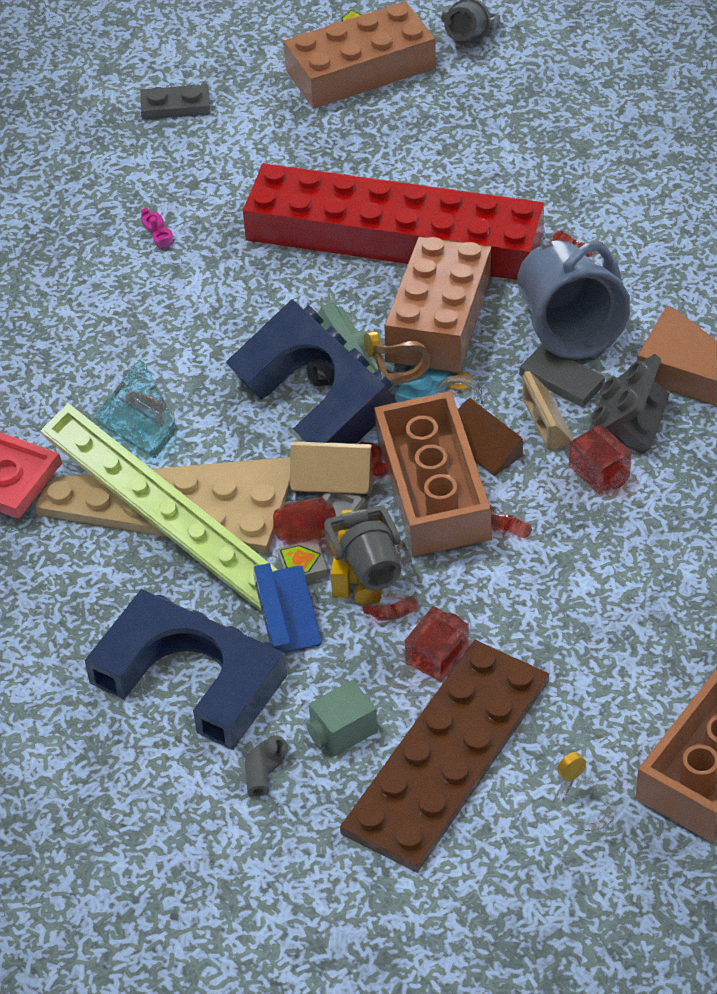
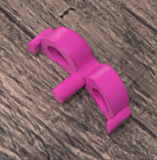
[141,207,174,249]

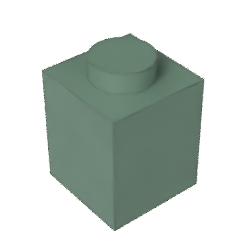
[307,680,378,756]

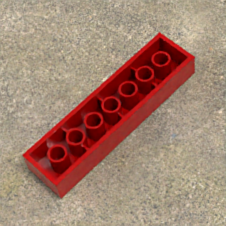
[243,163,544,280]

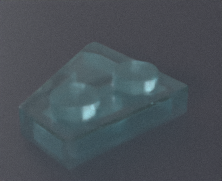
[94,360,179,459]

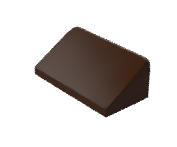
[458,398,523,476]

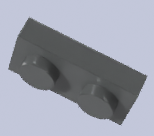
[140,84,210,119]

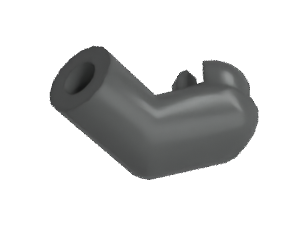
[245,735,288,797]

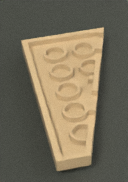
[35,457,290,554]

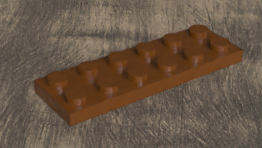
[340,639,549,873]

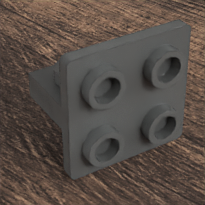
[586,354,670,453]

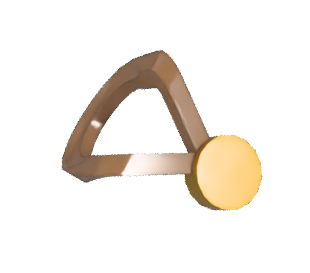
[364,331,431,385]

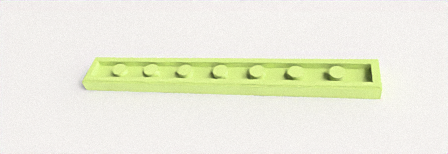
[41,403,278,612]

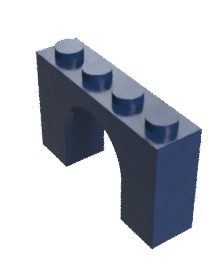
[226,299,397,444]
[85,589,287,750]

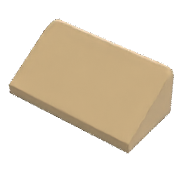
[522,371,576,451]
[290,441,373,494]

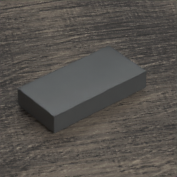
[519,345,605,408]

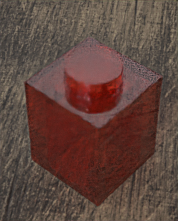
[569,424,632,494]
[405,606,469,682]

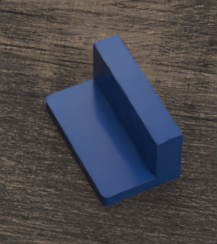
[253,563,322,653]

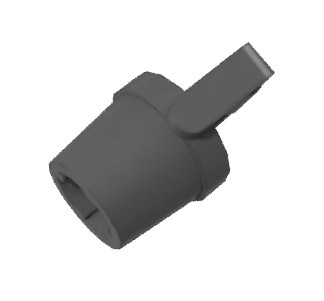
[441,0,501,42]
[324,506,401,590]

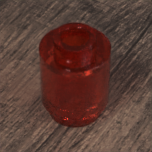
[273,497,336,543]

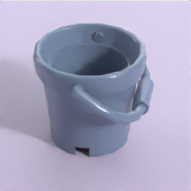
[517,240,630,360]

